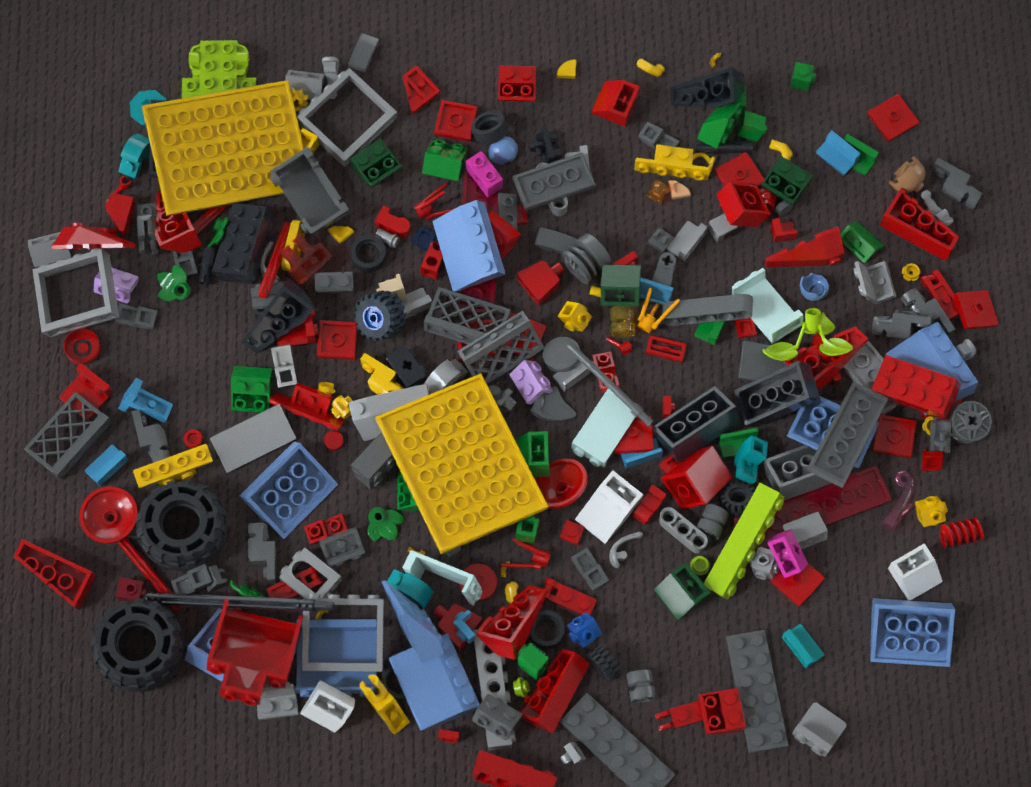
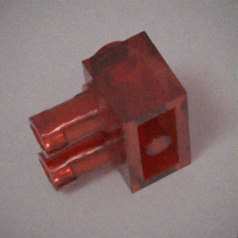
[280,233,332,285]

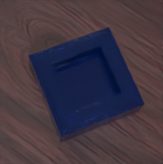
[412,226,437,251]

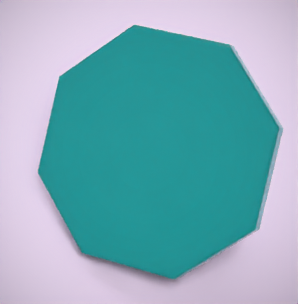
[130,90,166,125]

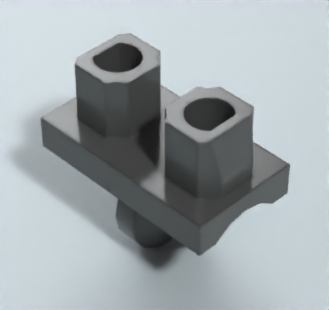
[488,385,517,414]
[930,418,951,453]

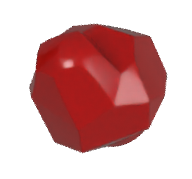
[759,188,777,213]

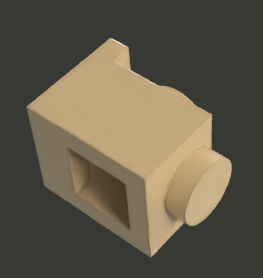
[376,274,407,301]

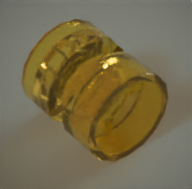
[610,306,635,338]

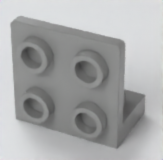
[257,682,299,720]

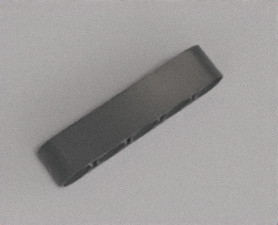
[662,294,753,326]

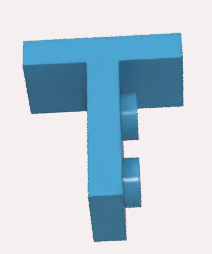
[118,378,173,423]

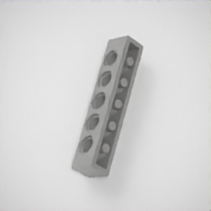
[473,629,516,751]

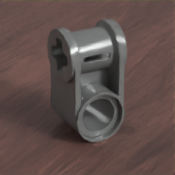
[652,252,676,286]

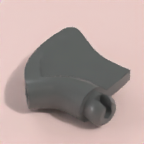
[530,387,576,422]

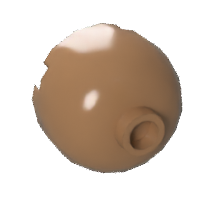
[888,157,926,193]

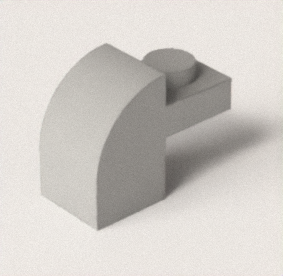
[271,344,297,387]
[424,359,468,394]

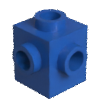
[567,612,602,648]

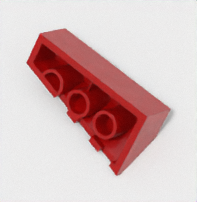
[517,649,590,733]

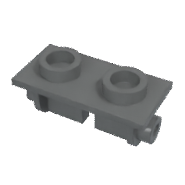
[498,193,517,230]

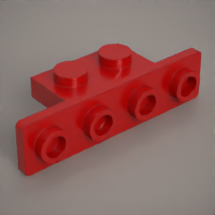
[269,383,345,430]

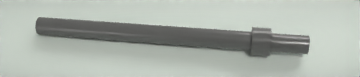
[566,342,654,427]

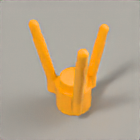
[637,288,680,333]

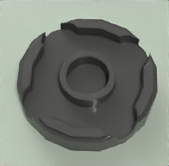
[543,337,580,372]

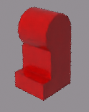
[375,205,411,238]
[421,241,443,280]
[633,484,667,525]

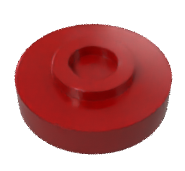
[64,328,101,365]
[460,564,497,602]

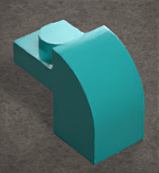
[118,134,150,179]
[733,435,768,484]
[387,569,434,608]

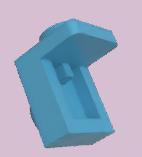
[453,610,475,644]

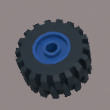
[354,290,406,341]

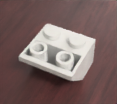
[888,544,943,601]
[300,680,355,732]

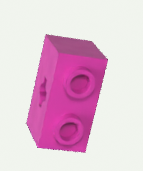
[466,151,503,198]
[768,529,808,578]

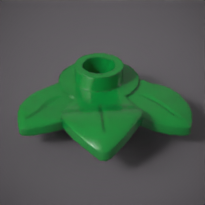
[207,217,228,247]
[157,265,191,301]
[367,507,404,542]
[230,580,264,598]

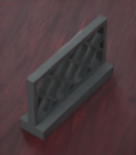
[424,287,511,353]
[457,311,544,384]
[24,392,111,480]

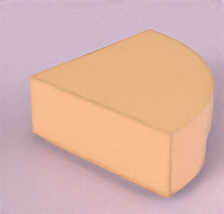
[668,180,691,200]

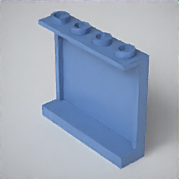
[295,619,377,697]

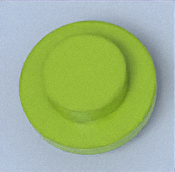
[690,556,710,576]
[513,677,530,697]

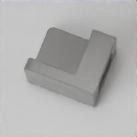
[708,213,737,243]

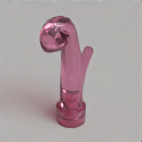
[881,471,916,532]

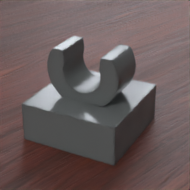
[648,227,674,253]
[206,565,228,592]

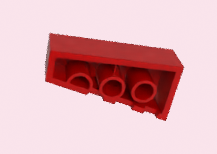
[880,188,959,261]
[13,539,97,610]
[472,750,557,787]

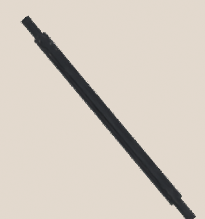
[140,592,335,612]

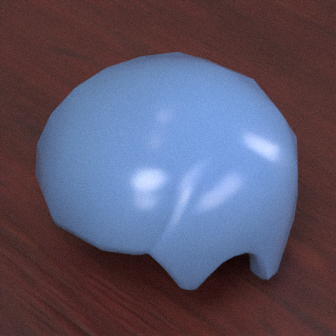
[488,136,518,165]
[800,273,829,301]

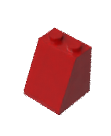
[661,446,732,509]

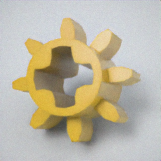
[291,88,308,111]
[331,395,353,419]

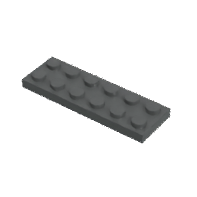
[807,381,888,488]
[725,630,788,754]
[560,693,675,787]

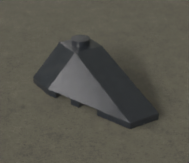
[670,67,745,107]
[241,279,315,353]

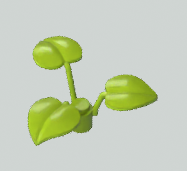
[763,308,853,361]

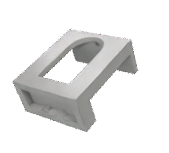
[279,548,342,599]

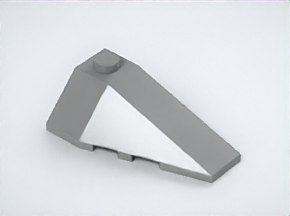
[349,384,429,441]

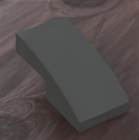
[348,33,379,72]
[638,122,680,150]
[534,227,578,254]
[172,250,198,276]
[114,303,157,329]
[570,547,609,591]
[171,564,212,594]

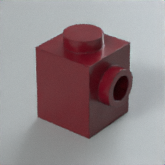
[116,577,148,601]

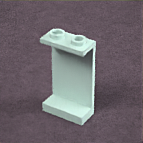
[732,268,803,344]
[572,388,637,468]
[402,550,482,605]

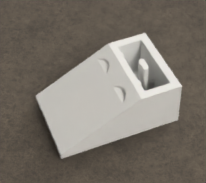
[575,471,643,544]

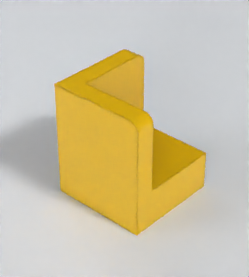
[300,128,319,154]

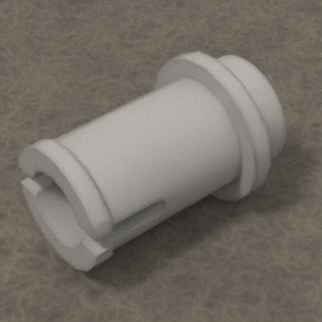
[375,228,400,248]

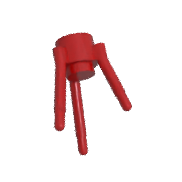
[414,183,456,221]
[501,538,550,570]

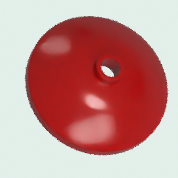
[534,459,588,509]
[79,486,138,544]

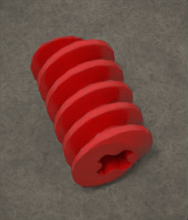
[940,517,984,549]

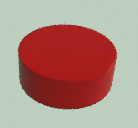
[183,429,203,449]
[324,431,344,451]

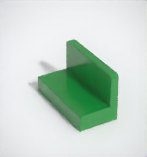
[843,134,879,176]
[840,221,884,263]
[694,321,725,345]
[719,428,759,459]

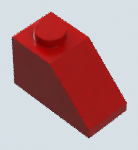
[105,193,136,238]

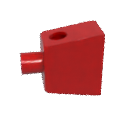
[517,261,564,306]
[433,604,483,652]

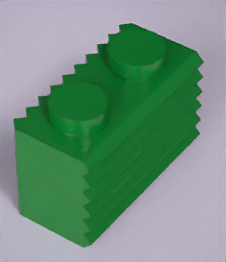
[518,643,548,680]

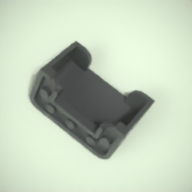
[270,147,351,235]

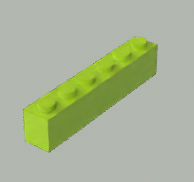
[704,483,784,600]

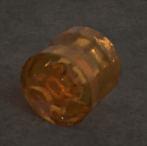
[646,181,670,204]

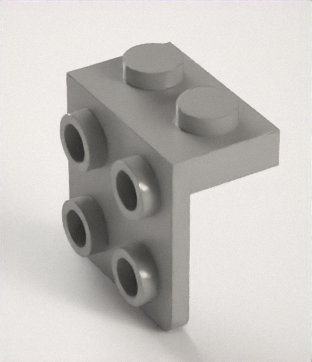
[854,261,896,304]
[792,703,846,757]

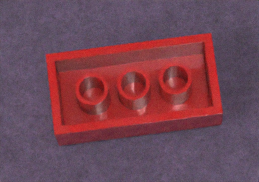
[871,355,961,420]

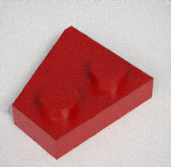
[402,65,440,115]

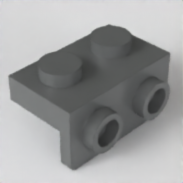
[319,527,365,567]
[472,694,522,740]

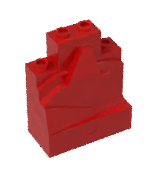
[206,599,303,705]

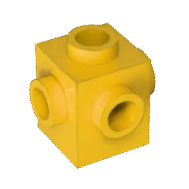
[557,301,592,332]
[915,496,947,527]

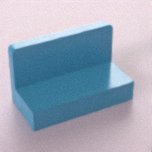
[816,131,860,175]
[620,438,663,469]
[85,445,128,487]

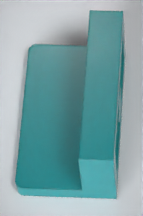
[782,624,824,669]

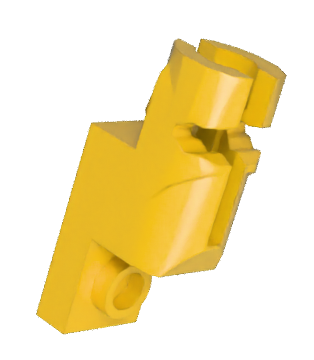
[360,353,404,395]
[360,674,410,735]

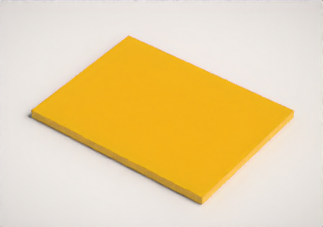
[142,80,304,216]
[375,374,548,554]

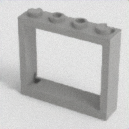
[297,68,397,167]
[33,248,119,337]
[302,594,384,671]

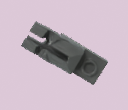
[932,158,982,210]
[137,203,158,256]
[901,288,955,337]
[872,309,934,339]
[132,410,171,463]
[248,523,276,584]

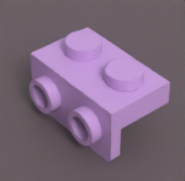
[94,267,139,303]
[509,360,553,404]

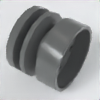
[561,233,611,284]
[947,401,992,444]

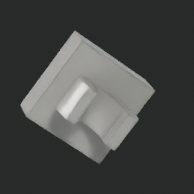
[560,742,586,764]

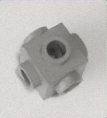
[750,547,779,580]

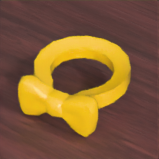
[691,153,715,175]

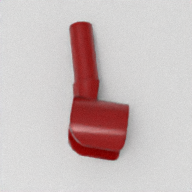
[110,176,131,197]
[606,336,632,355]

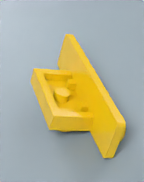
[634,144,710,181]
[133,444,213,488]

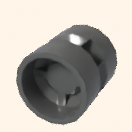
[697,504,730,540]
[626,669,656,703]

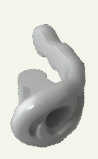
[322,57,339,99]
[921,190,953,226]
[260,241,279,283]
[956,339,976,361]
[609,532,643,568]

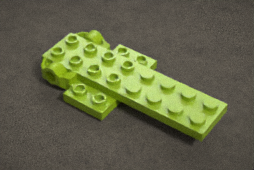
[182,40,257,99]

